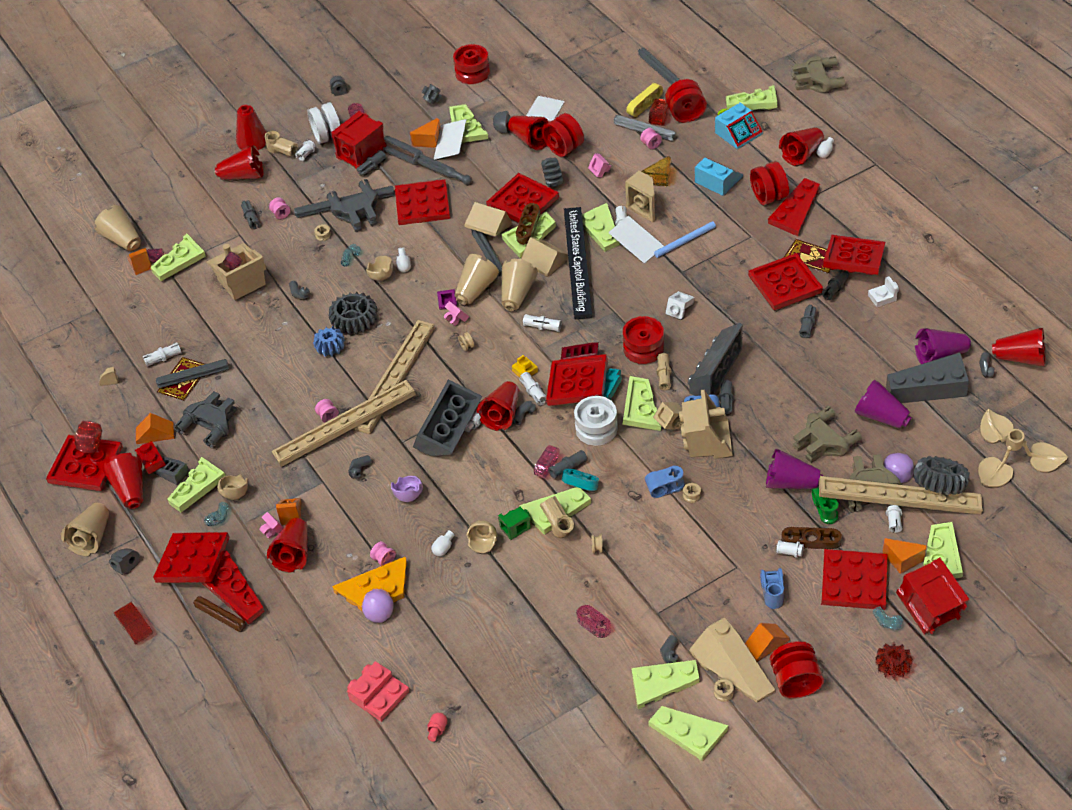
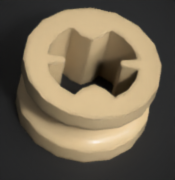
[314,224,331,241]
[458,332,474,351]
[683,483,701,503]
[591,534,603,553]
[714,679,733,702]

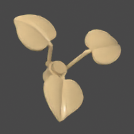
[978,409,1068,488]

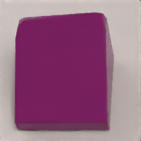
[437,289,457,310]

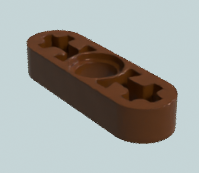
[516,203,540,245]
[781,527,842,549]

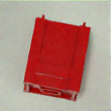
[331,111,387,169]
[896,557,969,635]

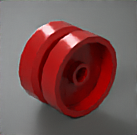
[453,44,490,84]
[665,79,707,123]
[542,113,584,157]
[750,161,789,205]
[623,316,664,364]

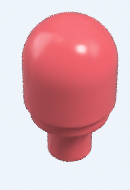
[427,712,447,742]

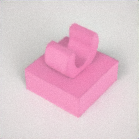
[588,153,611,178]
[444,301,469,326]
[259,512,284,539]

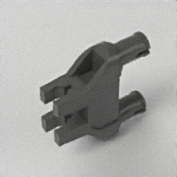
[327,179,378,232]
[173,391,237,448]

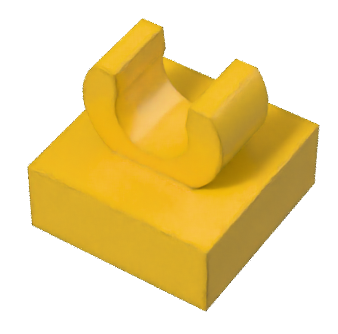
[512,355,538,379]

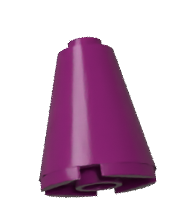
[915,328,971,364]
[855,380,912,429]
[766,449,823,489]

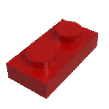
[135,441,166,474]

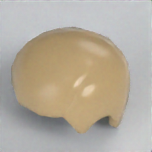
[366,256,394,281]
[217,474,248,500]
[466,520,497,554]

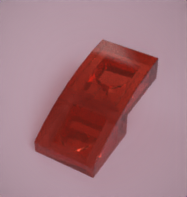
[113,602,153,644]

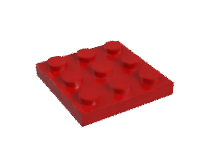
[486,173,559,223]
[395,179,450,225]
[823,235,885,275]
[748,253,823,311]
[546,354,608,406]
[46,435,123,491]
[153,532,230,583]
[821,549,887,610]

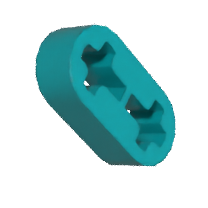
[562,469,599,491]

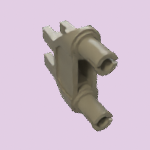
[792,56,845,93]
[793,406,862,462]
[848,454,902,512]

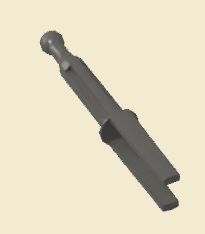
[383,136,472,185]

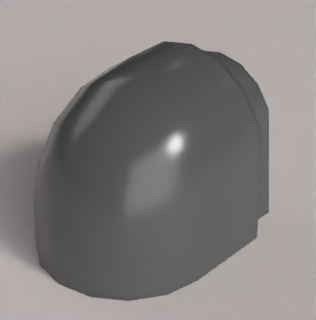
[329,75,347,96]
[493,111,511,133]
[109,548,140,575]

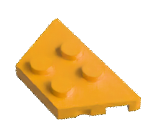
[332,557,407,612]

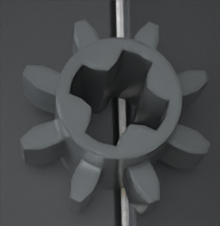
[422,84,442,104]

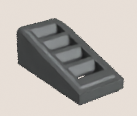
[152,455,190,485]

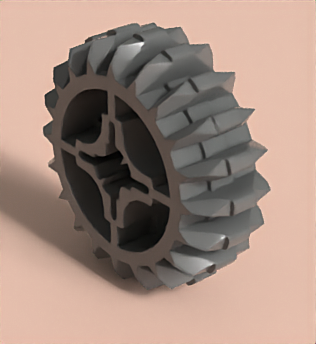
[328,292,378,335]
[914,456,970,495]

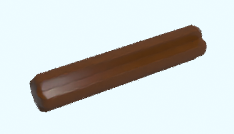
[193,596,246,632]

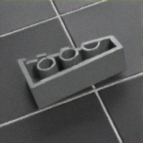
[886,353,969,403]

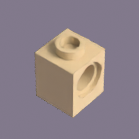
[653,402,684,430]

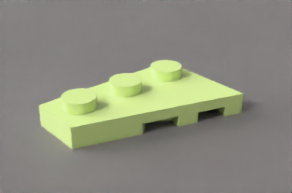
[726,85,777,110]
[449,104,488,143]
[582,203,620,252]
[502,212,556,259]
[151,234,206,281]
[622,376,661,431]
[167,457,226,512]
[519,487,591,535]

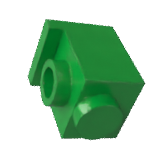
[498,506,531,540]

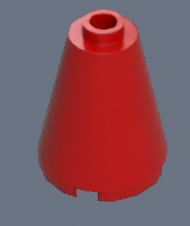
[236,105,267,150]
[508,115,549,150]
[779,127,824,166]
[215,145,264,180]
[992,328,1045,366]
[477,381,520,431]
[103,453,143,509]
[267,518,308,573]

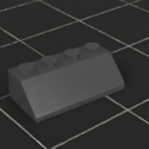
[688,323,743,396]
[413,379,482,456]

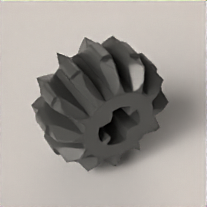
[541,157,563,187]

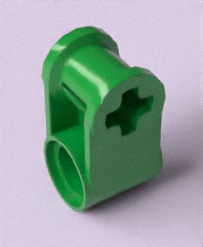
[811,487,839,524]

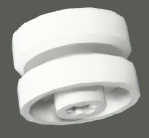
[307,102,340,144]
[574,396,618,446]

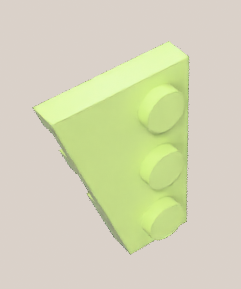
[924,522,963,578]
[632,660,699,709]
[648,706,728,761]

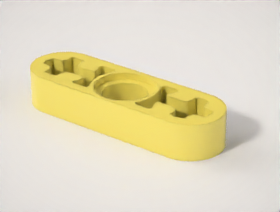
[627,83,663,117]

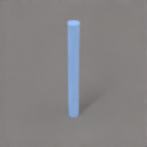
[654,221,716,258]

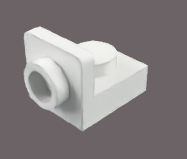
[868,277,899,307]
[666,291,695,319]

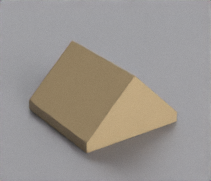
[465,202,512,237]
[521,237,568,277]

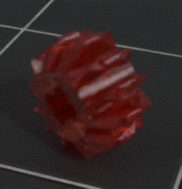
[74,421,102,453]
[875,642,913,680]

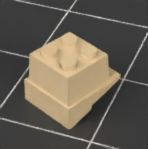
[207,243,266,300]
[679,390,733,459]

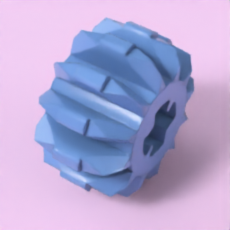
[313,326,345,357]

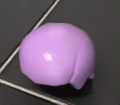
[883,453,914,483]
[391,476,423,502]
[362,589,393,623]

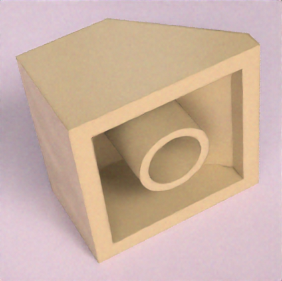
[625,171,655,222]

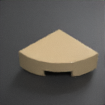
[99,367,119,386]

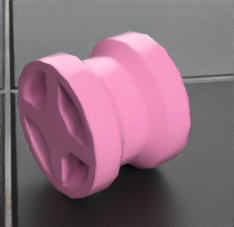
[640,128,662,149]
[269,197,290,219]
[315,399,339,423]
[370,541,396,566]

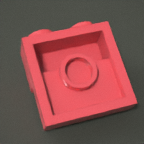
[347,661,410,722]

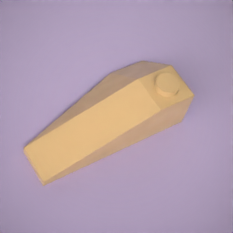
[689,617,775,703]

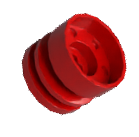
[770,641,824,698]

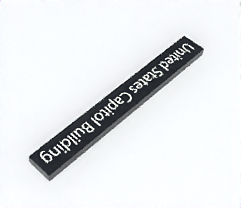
[564,207,592,320]

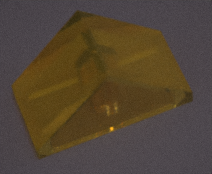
[642,156,671,187]

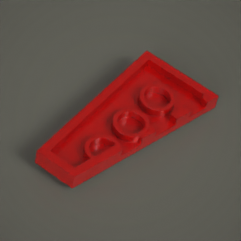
[768,178,820,236]
[201,550,265,624]

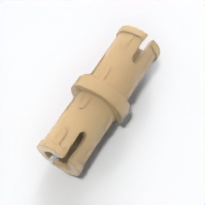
[656,353,672,390]

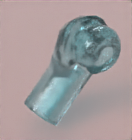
[341,244,361,267]
[204,502,228,526]
[872,607,903,630]

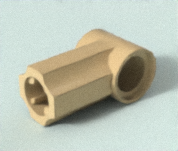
[265,131,298,157]
[540,496,574,538]

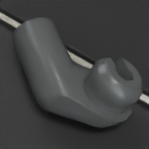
[289,281,310,300]
[979,352,995,377]
[513,401,536,425]
[348,455,371,479]
[660,635,678,663]

